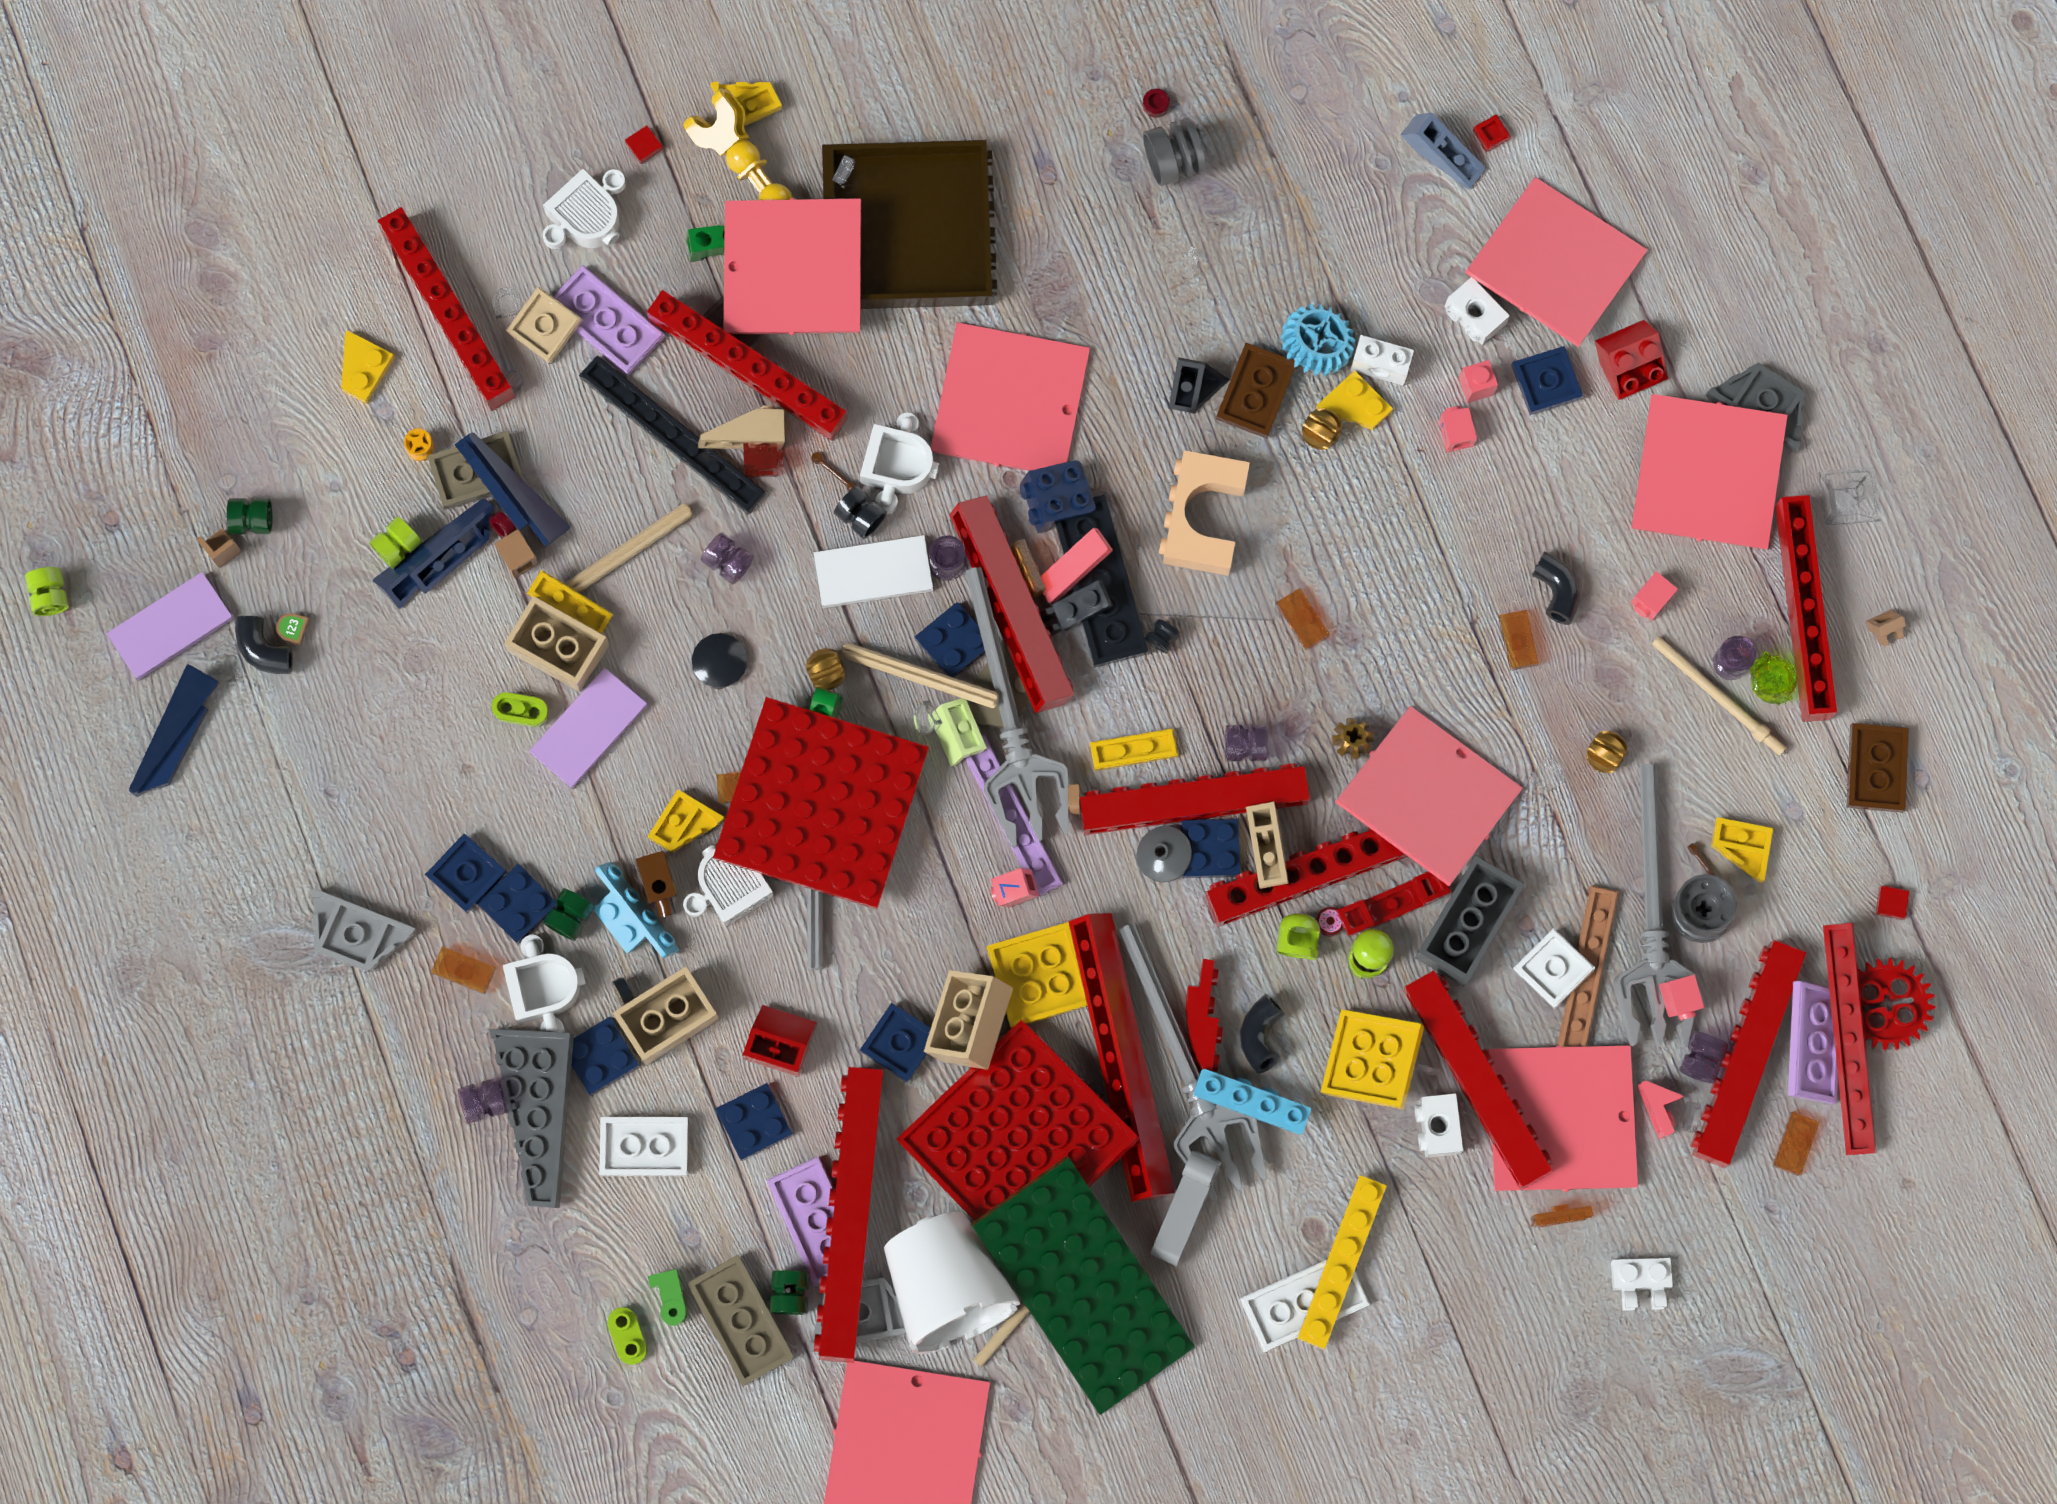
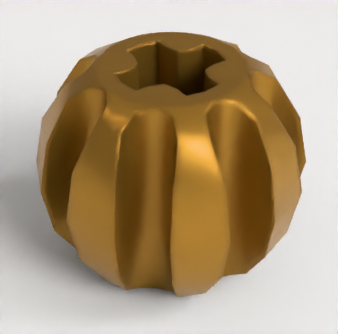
[1302,408,1342,450]
[806,648,846,690]
[1332,718,1374,760]
[1586,731,1628,773]

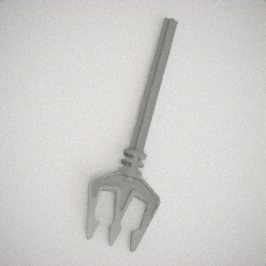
[965,567,1068,848]
[1613,764,1701,1047]
[1119,923,1267,1202]

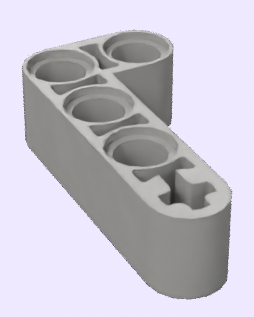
[1150,1150,1222,1267]

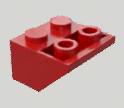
[1595,320,1669,400]
[743,1005,817,1077]

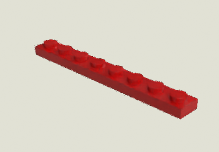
[1823,923,1877,1155]

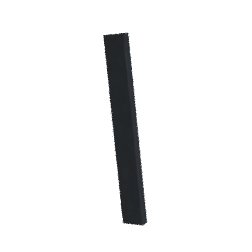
[579,355,766,515]

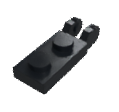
[1040,580,1113,636]

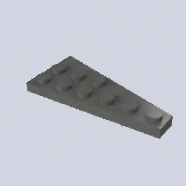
[489,1029,574,1208]

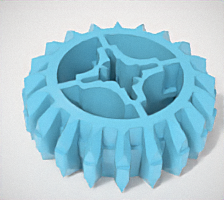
[1281,303,1356,376]

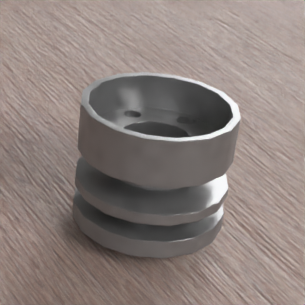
[1143,117,1206,186]
[1671,874,1737,943]

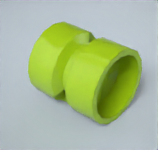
[368,516,422,569]
[25,567,69,616]

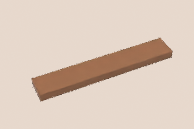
[1557,885,1619,1047]

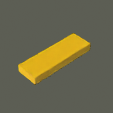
[526,570,614,634]
[1089,728,1178,772]

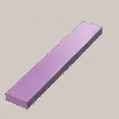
[964,735,1063,898]

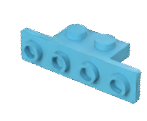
[594,862,679,958]
[1193,1069,1311,1135]

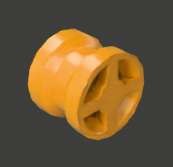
[404,428,435,461]

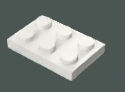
[599,1117,688,1176]

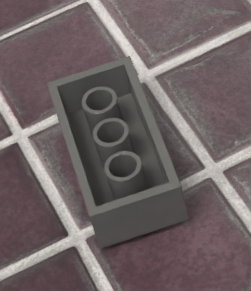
[1415,856,1525,987]

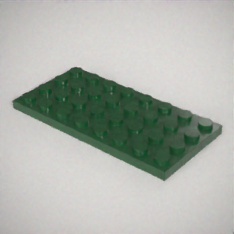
[970,1156,1195,1415]

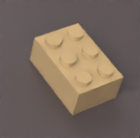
[504,596,609,692]
[613,966,719,1066]
[924,970,1013,1070]

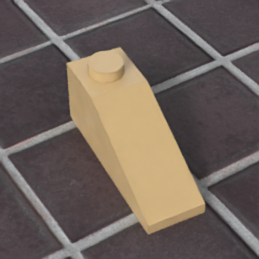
[698,405,785,450]
[1246,802,1288,889]

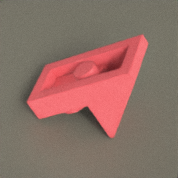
[1636,1081,1684,1140]

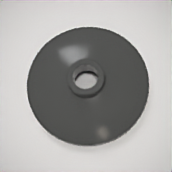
[1137,826,1192,882]

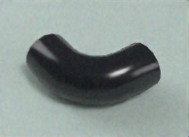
[1532,551,1581,625]
[235,616,293,674]
[1240,993,1285,1074]

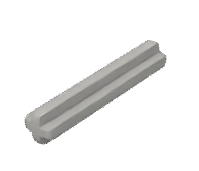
[807,888,823,970]

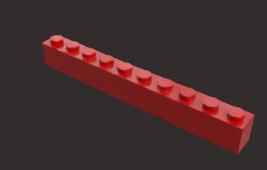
[1068,913,1175,1202]
[814,1067,883,1363]

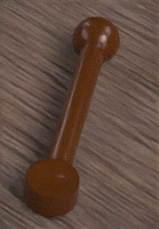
[811,452,857,492]
[1687,843,1716,876]

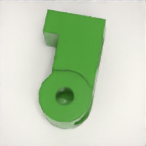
[648,1269,687,1326]

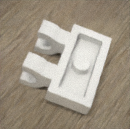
[1611,1258,1673,1311]

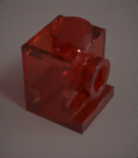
[743,443,784,477]

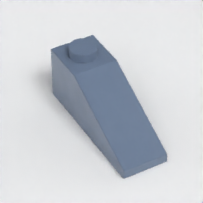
[1401,113,1486,189]

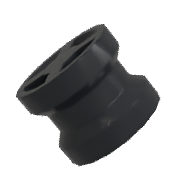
[1145,619,1180,654]

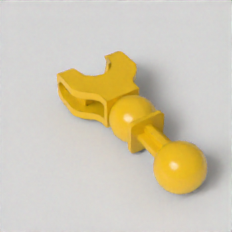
[683,88,793,200]

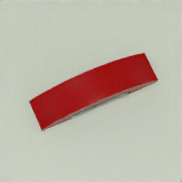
[1336,871,1451,937]

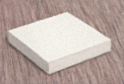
[1513,928,1595,1009]

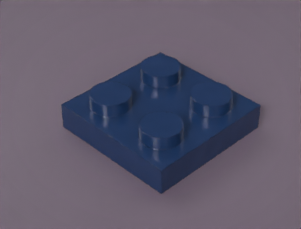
[1511,346,1583,415]
[914,602,985,678]
[1181,819,1240,878]
[425,833,507,914]
[477,864,557,945]
[860,1002,931,1083]
[572,1017,640,1097]
[715,1083,793,1161]

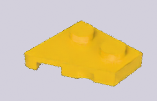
[710,82,782,127]
[341,330,395,404]
[1316,370,1393,430]
[647,789,725,853]
[1711,817,1773,883]

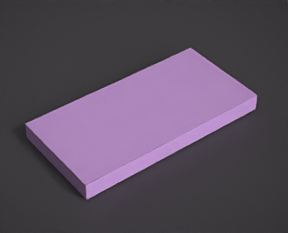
[553,265,665,376]
[106,572,234,681]
[529,668,648,789]
[1788,981,1838,1104]
[766,1156,867,1287]

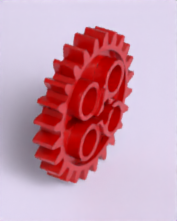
[1858,958,1936,1052]

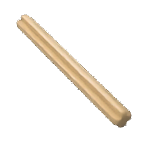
[564,503,693,593]
[841,642,999,708]

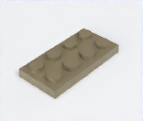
[687,1255,794,1387]

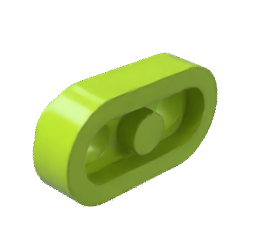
[491,692,549,727]
[607,1307,647,1365]

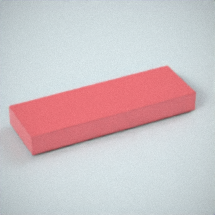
[1035,528,1113,604]

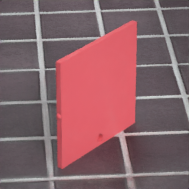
[1465,177,1647,347]
[724,198,861,335]
[930,322,1090,471]
[1631,394,1787,550]
[1335,706,1523,886]
[1488,1045,1638,1192]
[824,1361,990,1504]

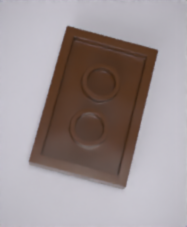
[1216,343,1296,439]
[1846,723,1909,813]

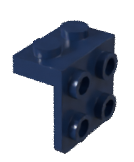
[1020,460,1096,534]

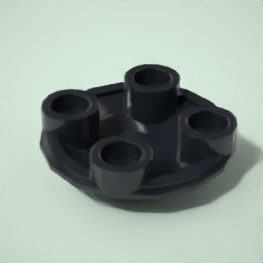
[691,633,748,690]

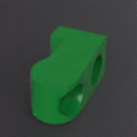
[686,225,725,262]
[810,687,843,718]

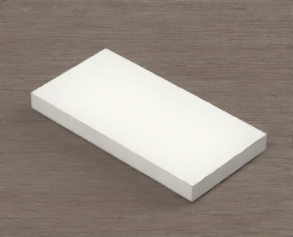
[814,535,933,608]
[1240,1260,1370,1353]

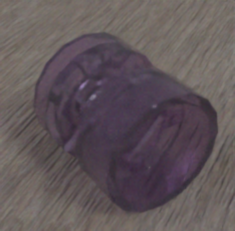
[701,532,754,585]
[929,535,966,581]
[1713,636,1756,680]
[1225,724,1267,762]
[1679,1032,1728,1084]
[458,1077,507,1124]

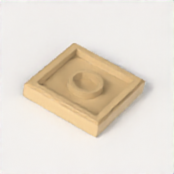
[506,286,583,364]

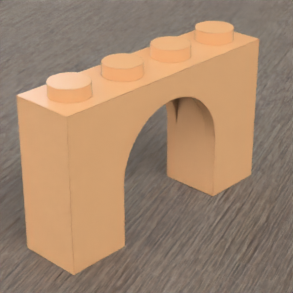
[1159,450,1250,576]

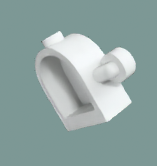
[543,169,626,249]
[860,413,939,515]
[683,844,774,928]
[503,935,586,1033]

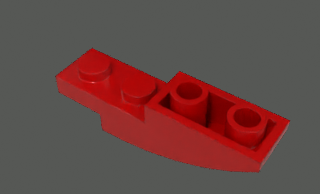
[1186,959,1223,1072]

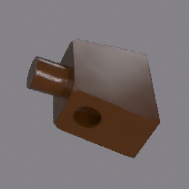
[636,851,677,918]

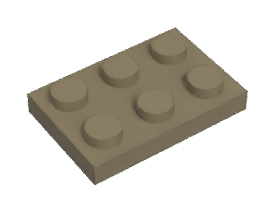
[427,431,524,510]

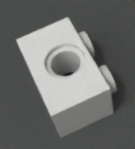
[1444,277,1509,345]
[1350,335,1414,385]
[1415,1094,1463,1158]

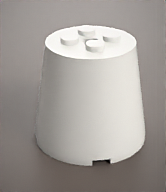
[884,1212,1020,1354]

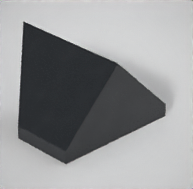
[1168,357,1230,414]

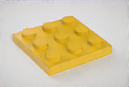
[986,922,1087,1029]
[1320,1009,1424,1110]

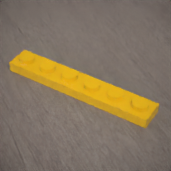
[1297,1175,1387,1350]

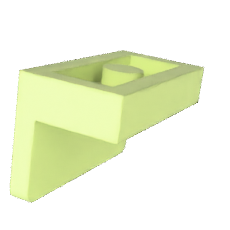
[930,698,987,767]

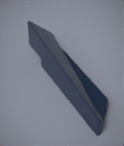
[454,432,570,547]
[373,499,494,609]
[129,664,219,797]

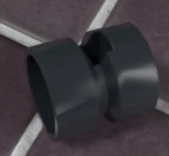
[834,486,887,539]

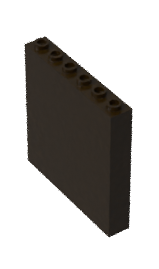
[822,140,997,309]

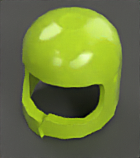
[1276,913,1320,961]
[1348,929,1394,979]

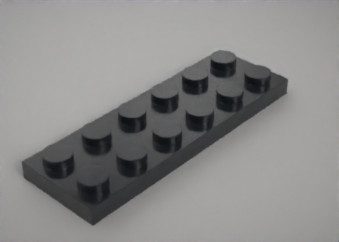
[1054,494,1149,668]

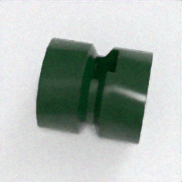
[227,498,273,534]
[543,888,595,941]
[770,1270,810,1315]

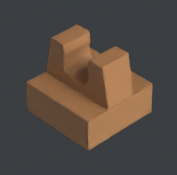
[1866,609,1906,647]

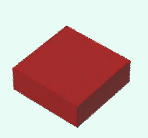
[1472,114,1511,152]
[624,125,663,164]
[1875,886,1909,920]

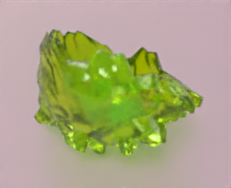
[1750,651,1798,706]

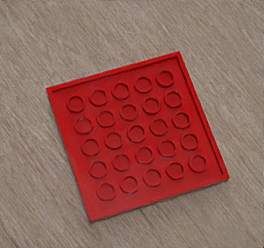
[713,697,929,910]
[896,1019,1139,1221]

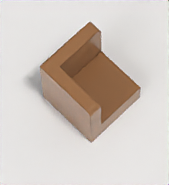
[196,528,241,568]
[495,529,538,578]

